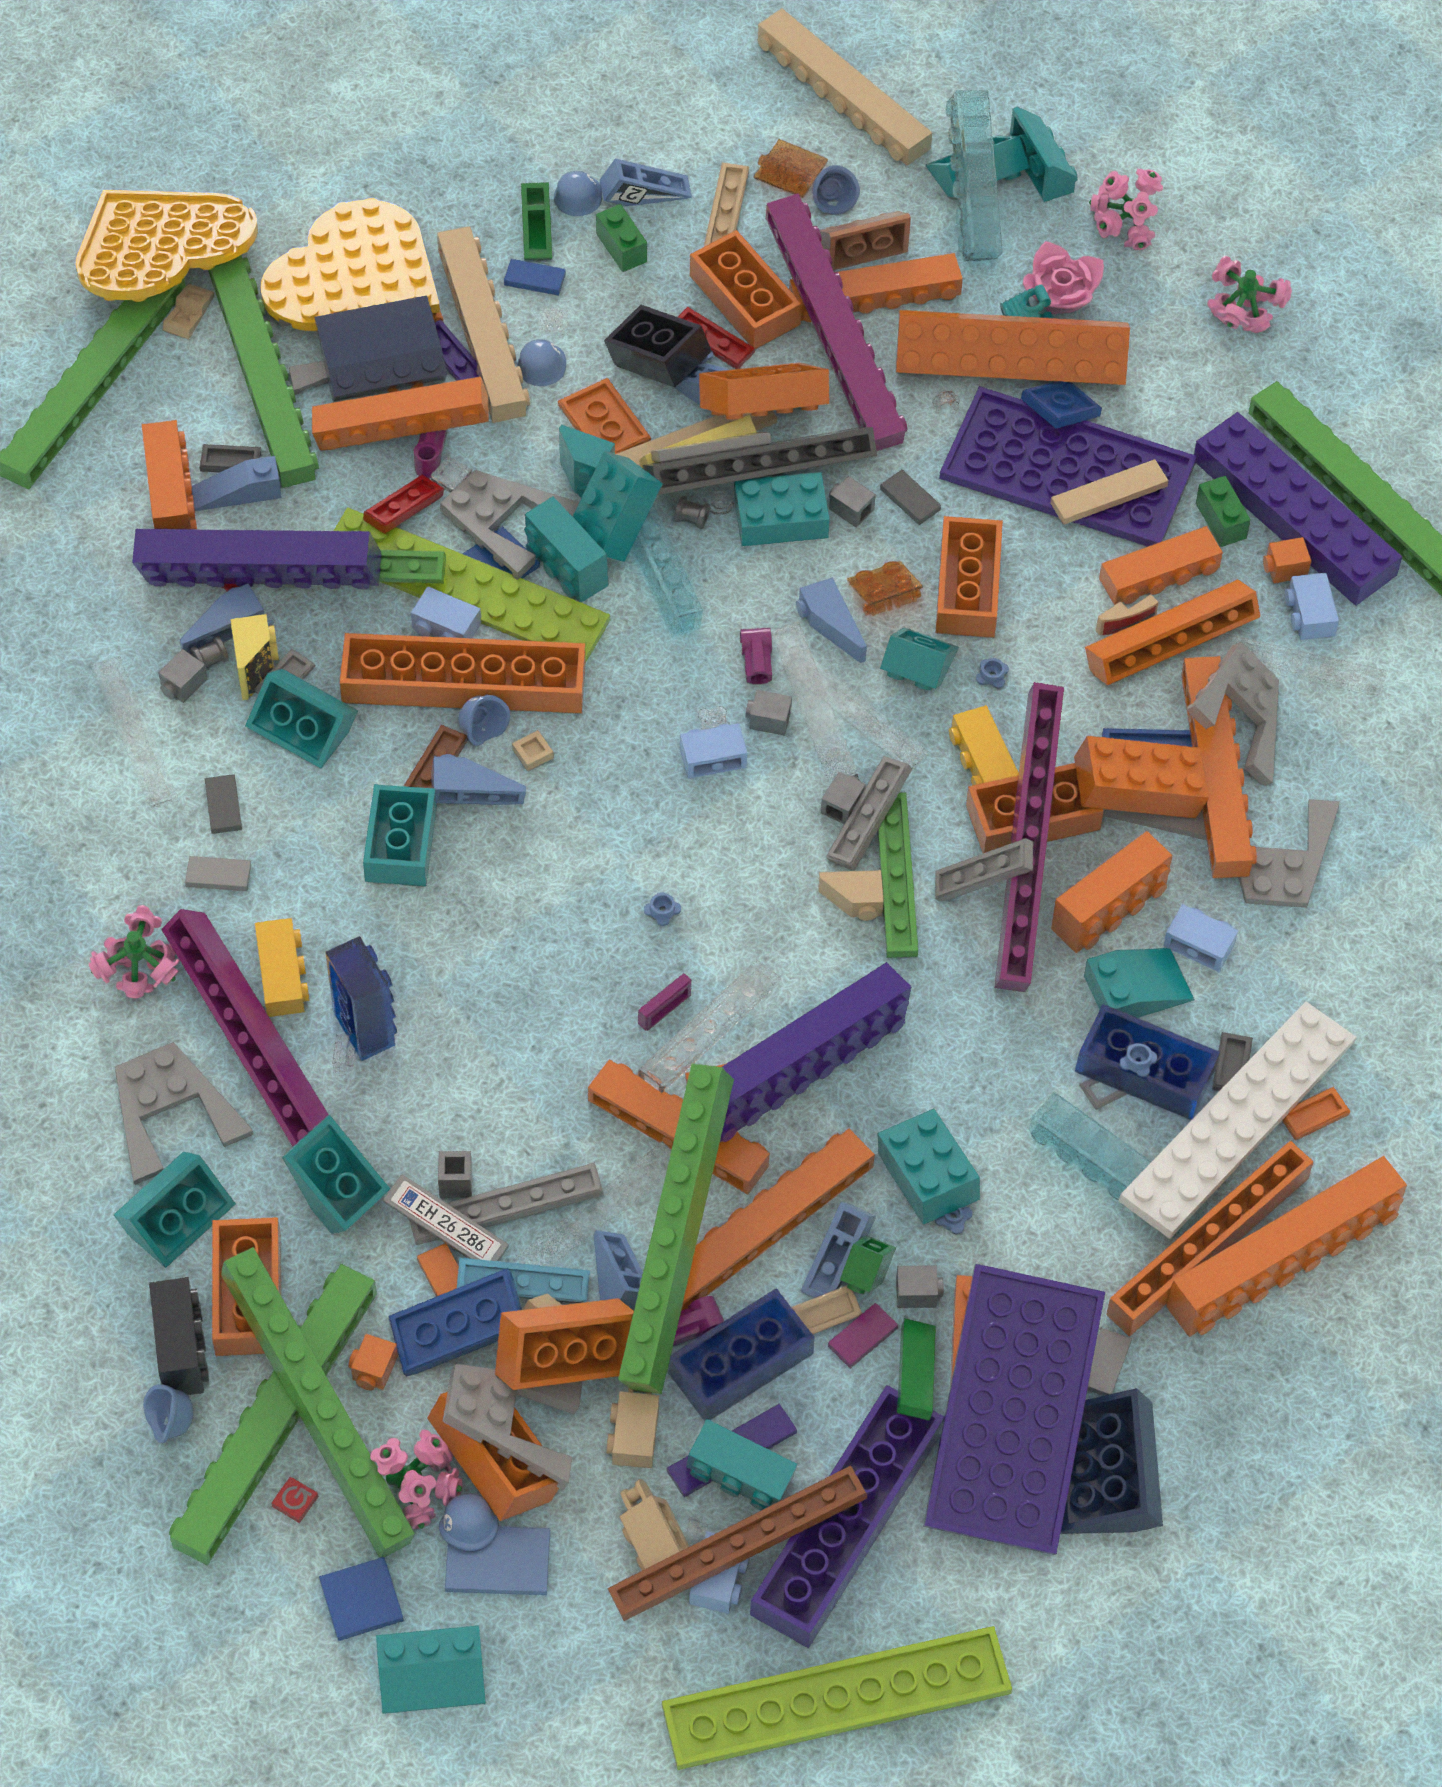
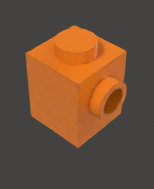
[1263,537,1311,584]
[348,1334,398,1391]

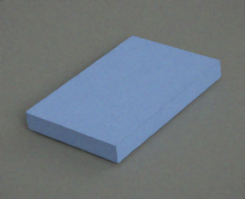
[445,1526,550,1595]

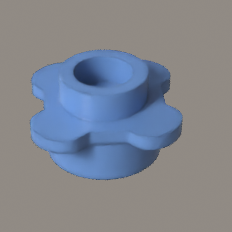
[976,658,1009,689]
[644,892,681,926]
[1120,1043,1157,1077]
[934,1207,972,1234]

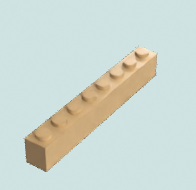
[757,8,932,166]
[437,226,530,423]

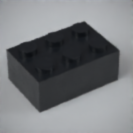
[604,304,712,388]
[149,1277,209,1395]

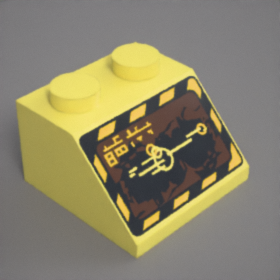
[230,614,279,700]

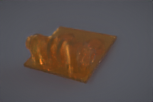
[754,139,828,198]
[847,561,923,616]

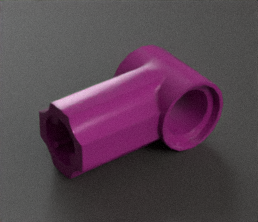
[414,429,448,478]
[740,628,772,685]
[673,1296,727,1346]

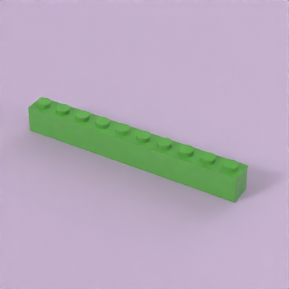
[208,255,319,488]
[0,278,186,490]
[1248,381,1442,596]
[618,1063,734,1394]
[221,1247,415,1558]
[169,1264,377,1566]

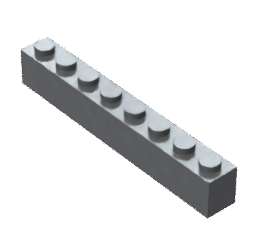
[643,427,877,495]

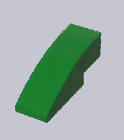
[521,182,552,261]

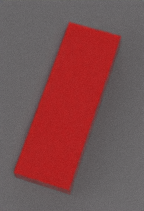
[678,307,755,369]
[363,474,444,534]

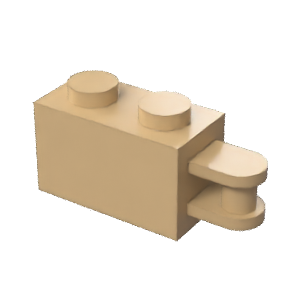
[606,1388,659,1468]
[619,1479,689,1570]

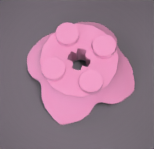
[1023,241,1104,314]

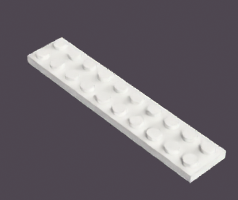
[1119,1002,1356,1239]

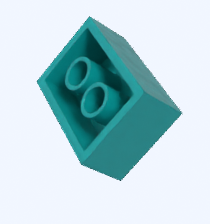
[572,451,663,562]
[734,472,830,547]
[524,496,609,603]
[363,784,437,886]
[877,1108,980,1225]
[686,1419,798,1511]

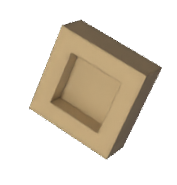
[512,730,554,771]

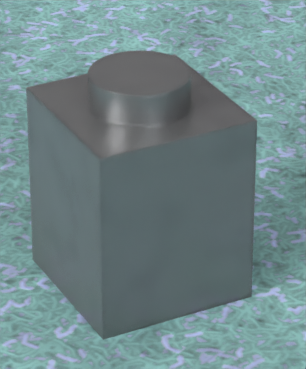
[829,476,876,528]
[158,649,207,703]
[745,690,792,736]
[821,772,866,824]
[438,1151,472,1198]
[896,1265,944,1308]

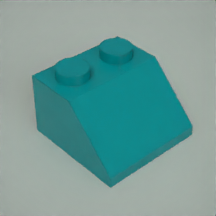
[559,424,615,498]
[880,627,959,690]

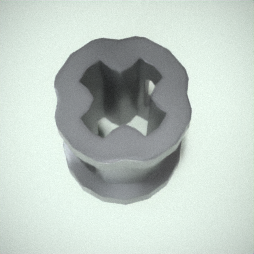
[674,496,710,529]
[190,636,229,667]

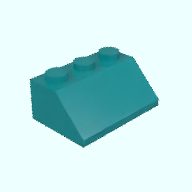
[1009,106,1078,202]
[925,135,1029,200]
[245,669,358,769]
[113,1151,236,1268]
[376,1625,486,1714]

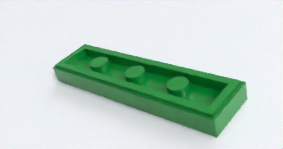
[897,1318,936,1420]

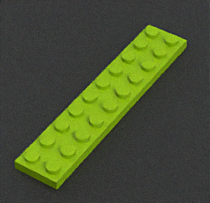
[333,507,610,662]
[662,1626,1012,1770]

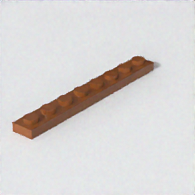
[608,1466,867,1621]

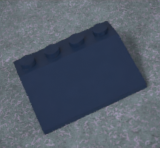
[314,295,447,401]
[1060,1388,1163,1534]

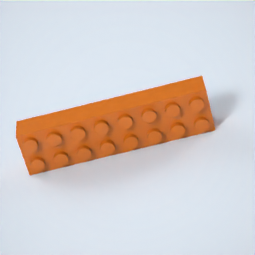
[896,310,1130,385]
[340,633,586,713]
[1166,1156,1407,1337]

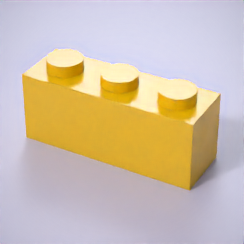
[949,705,1019,785]
[255,918,310,1017]

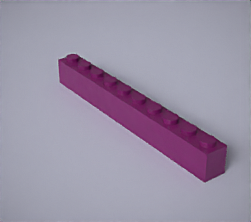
[765,193,908,451]
[994,682,1064,992]
[161,909,329,1146]

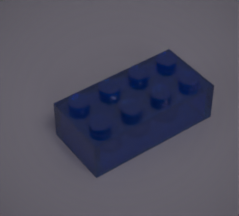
[325,936,398,1061]
[1075,1004,1220,1120]
[668,1288,815,1421]

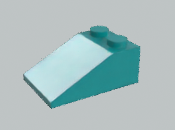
[1084,948,1194,1027]
[282,1115,390,1234]

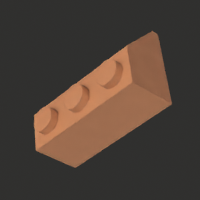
[820,211,911,271]

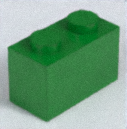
[596,204,647,272]
[1196,476,1251,547]
[840,1235,896,1294]

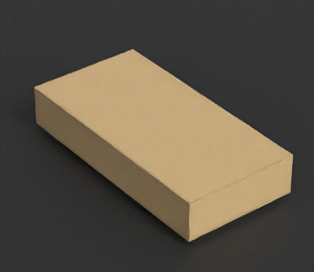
[789,1285,862,1338]

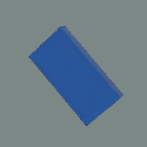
[504,259,566,296]

